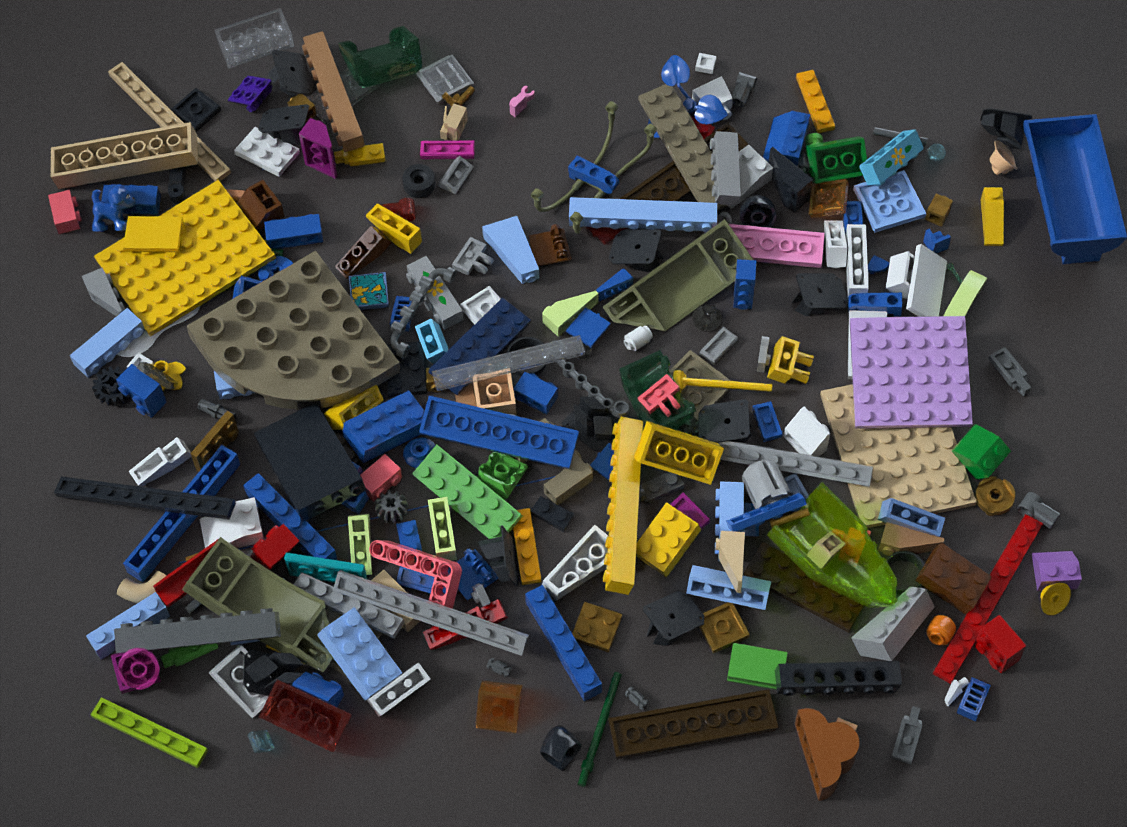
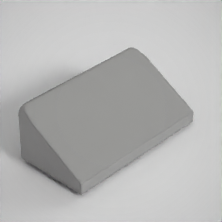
[438,156,474,194]

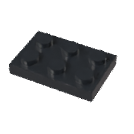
[386,341,427,397]

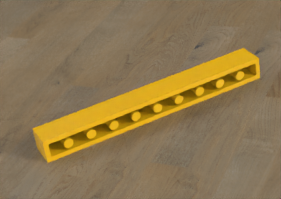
[603,416,643,595]

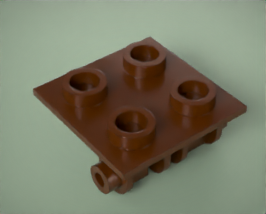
[528,224,572,266]

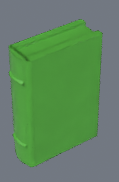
[727,643,787,690]

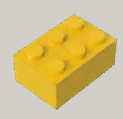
[636,502,701,578]

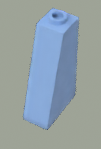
[482,216,539,284]

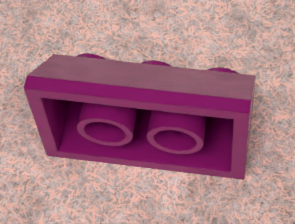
[299,118,337,179]

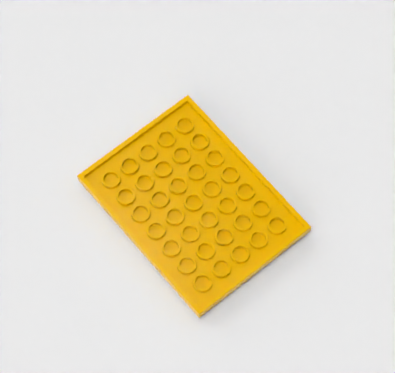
[94,180,276,337]

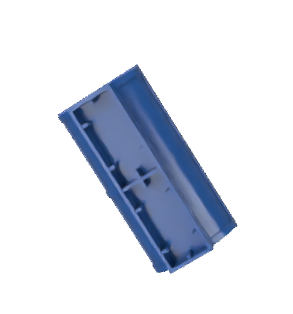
[1023,114,1127,264]

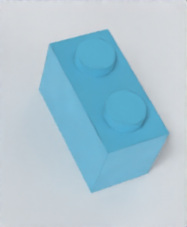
[415,319,449,364]

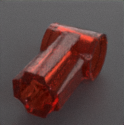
[379,198,416,222]

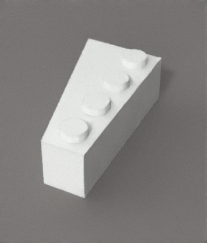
[542,525,608,601]

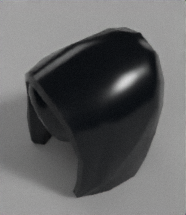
[540,725,582,771]

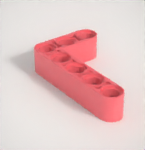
[369,540,462,609]

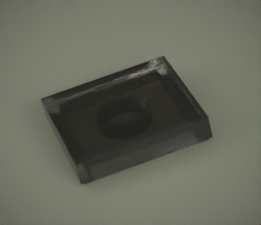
[137,362,178,390]

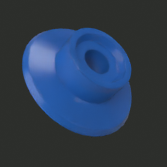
[403,438,436,468]

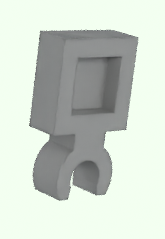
[757,336,771,372]

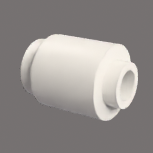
[624,326,653,351]

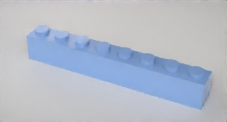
[569,197,717,232]

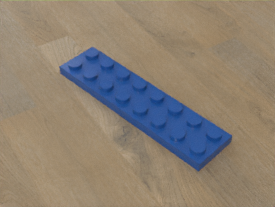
[419,396,579,470]

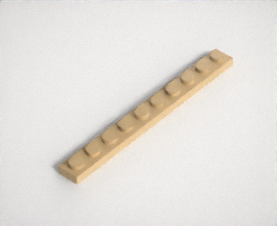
[108,62,231,181]

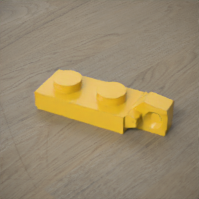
[334,143,385,166]

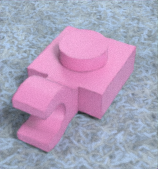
[509,86,535,117]

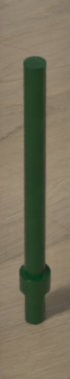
[577,672,622,787]

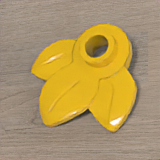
[152,361,186,391]

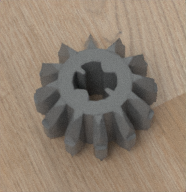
[375,491,408,525]

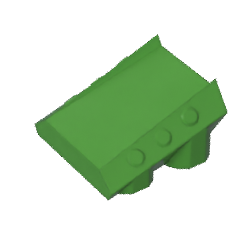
[477,452,528,500]

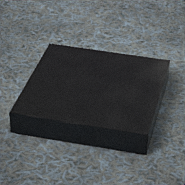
[171,88,221,132]

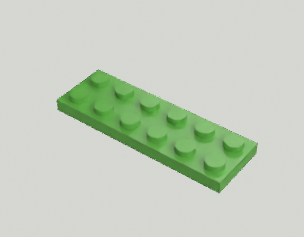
[412,444,523,539]

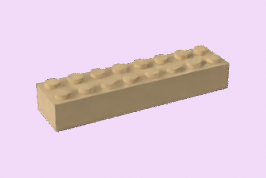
[51,122,198,189]

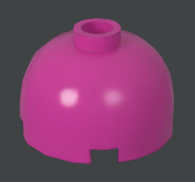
[118,648,160,690]

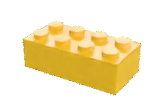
[634,421,724,485]

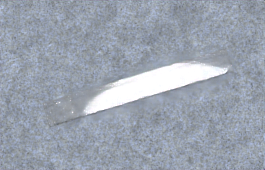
[432,335,585,391]

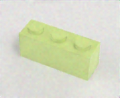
[428,497,457,561]

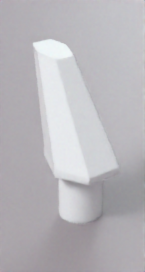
[944,677,969,706]

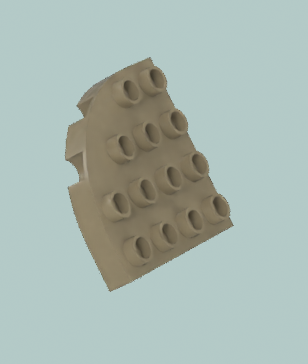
[187,251,400,410]

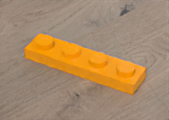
[796,70,835,133]
[513,508,542,585]

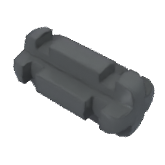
[487,658,512,677]
[625,686,649,710]

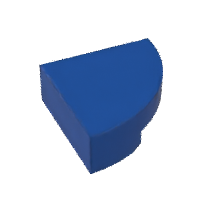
[868,255,890,274]

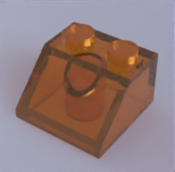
[476,680,523,733]

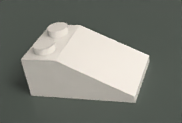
[728,145,773,209]
[200,497,264,548]
[209,645,275,718]

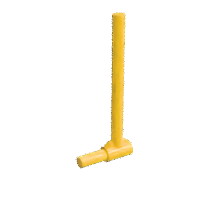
[673,370,772,409]

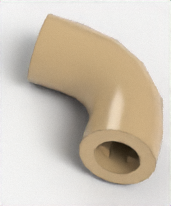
[117,571,167,603]

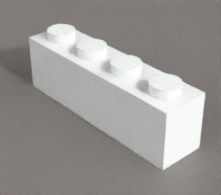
[845,224,868,298]

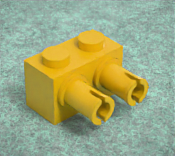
[767,336,814,384]

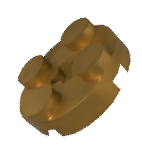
[975,476,1015,516]

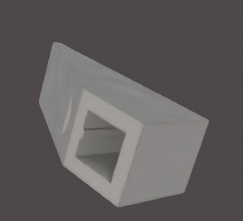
[82,268,125,317]

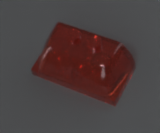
[259,680,352,753]

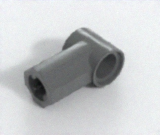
[732,72,757,108]
[1017,492,1060,528]

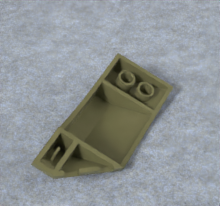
[603,219,757,331]
[182,537,333,672]

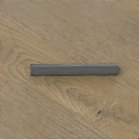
[873,127,928,145]

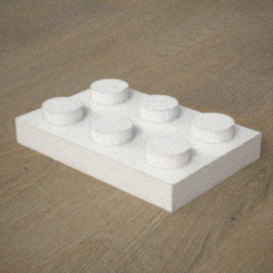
[234,127,300,177]

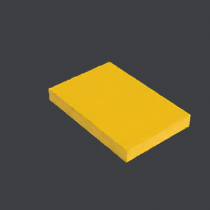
[123,216,183,252]

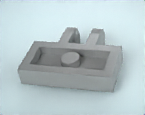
[452,237,494,275]

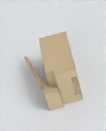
[440,104,468,141]

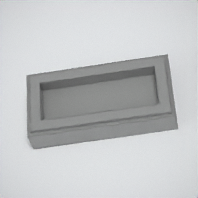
[699,327,738,365]

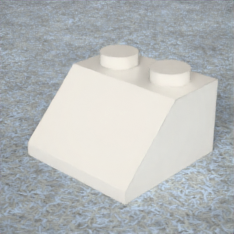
[886,251,915,299]

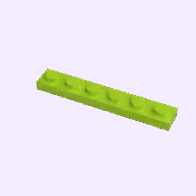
[91,697,208,768]

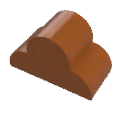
[795,708,859,801]

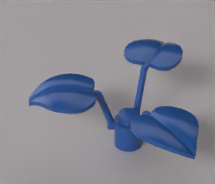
[648,55,728,138]

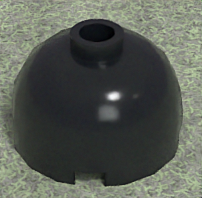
[739,195,777,228]

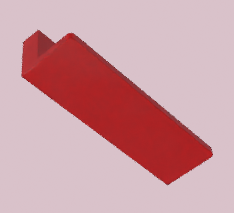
[153,539,218,608]

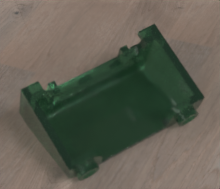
[338,26,422,87]
[619,350,696,430]

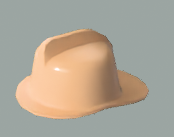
[989,140,1018,175]

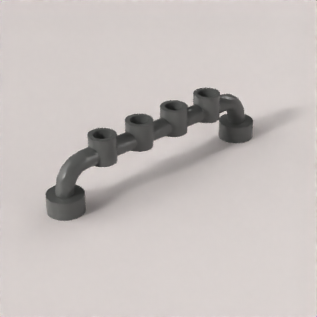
[390,267,457,359]
[548,340,629,418]

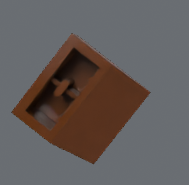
[237,180,285,232]

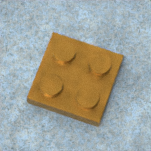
[572,602,622,652]
[699,602,750,653]

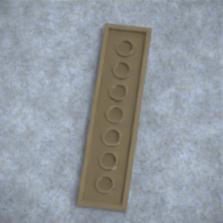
[638,84,729,210]

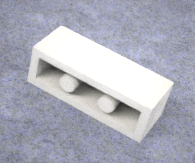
[367,663,430,716]

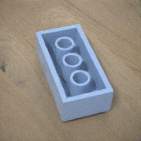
[317,607,402,701]

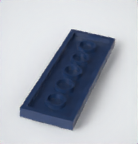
[428,298,531,396]

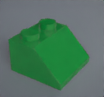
[952,424,1011,479]

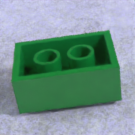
[806,136,867,184]

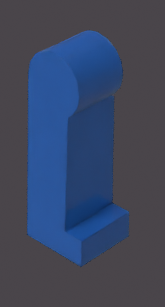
[568,155,620,194]
[848,292,902,317]

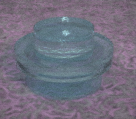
[927,144,946,161]

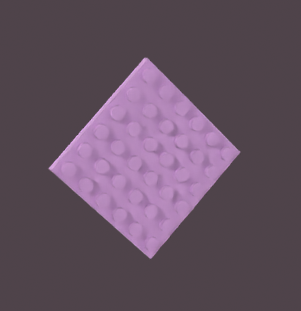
[850,316,973,429]

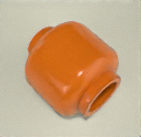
[926,615,956,645]

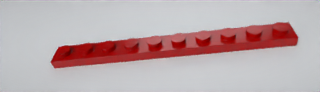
[933,514,1043,684]

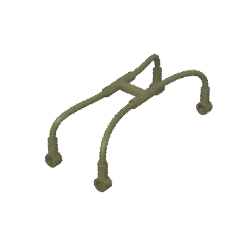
[531,101,657,234]

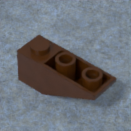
[335,226,392,279]

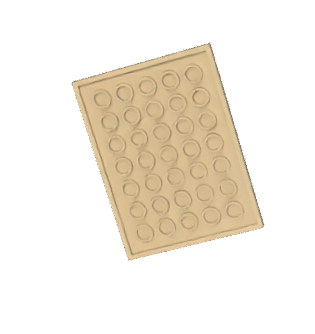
[820,384,976,529]

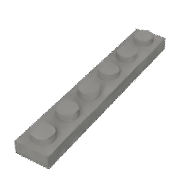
[294,572,404,639]

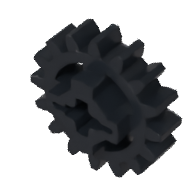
[92,366,131,406]

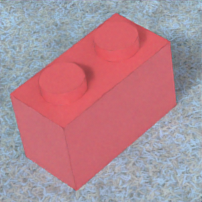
[48,190,82,234]
[360,454,402,502]

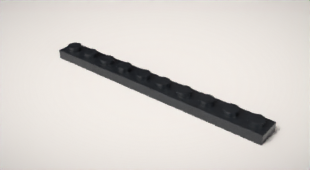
[54,476,236,520]

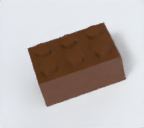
[915,543,992,614]

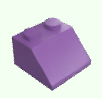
[1032,551,1082,591]

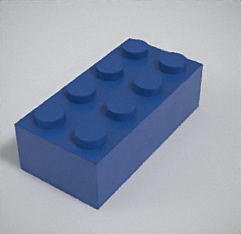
[342,391,424,463]

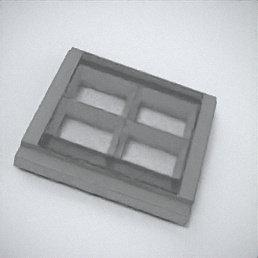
[416,55,474,104]

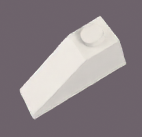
[824,221,847,268]

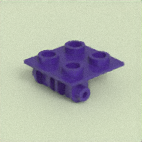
[228,76,273,112]

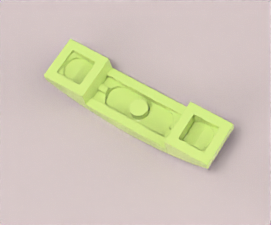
[944,270,987,316]

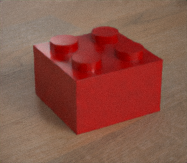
[250,524,299,570]
[975,615,1026,674]

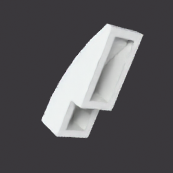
[129,437,192,486]

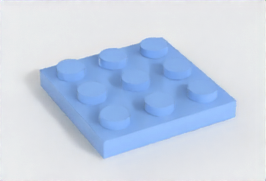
[853,170,926,233]

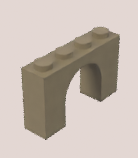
[513,418,593,505]

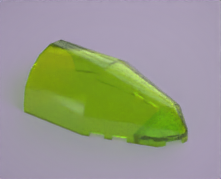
[767,482,898,608]

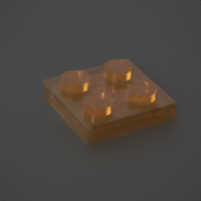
[809,179,849,218]

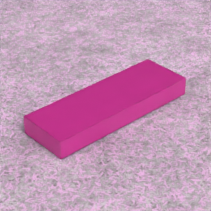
[420,140,475,159]

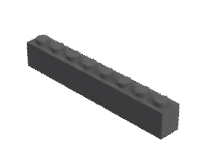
[114,608,281,654]

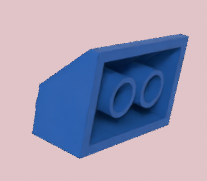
[763,111,810,167]

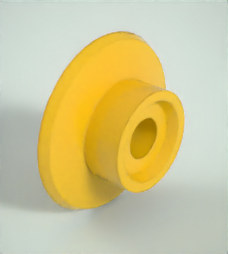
[1040,583,1071,615]

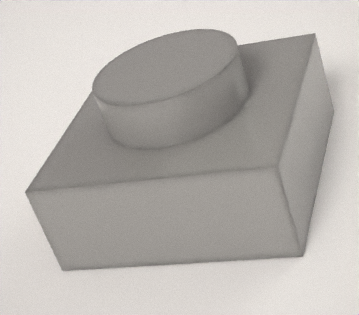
[471,583,491,606]

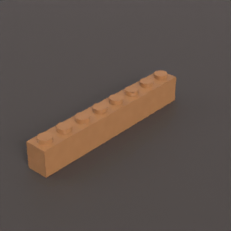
[302,31,365,152]

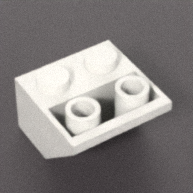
[784,407,830,457]

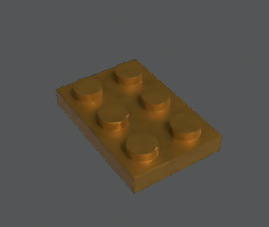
[190,411,239,472]

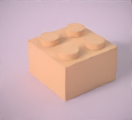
[472,370,516,415]

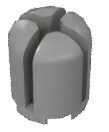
[742,460,792,509]

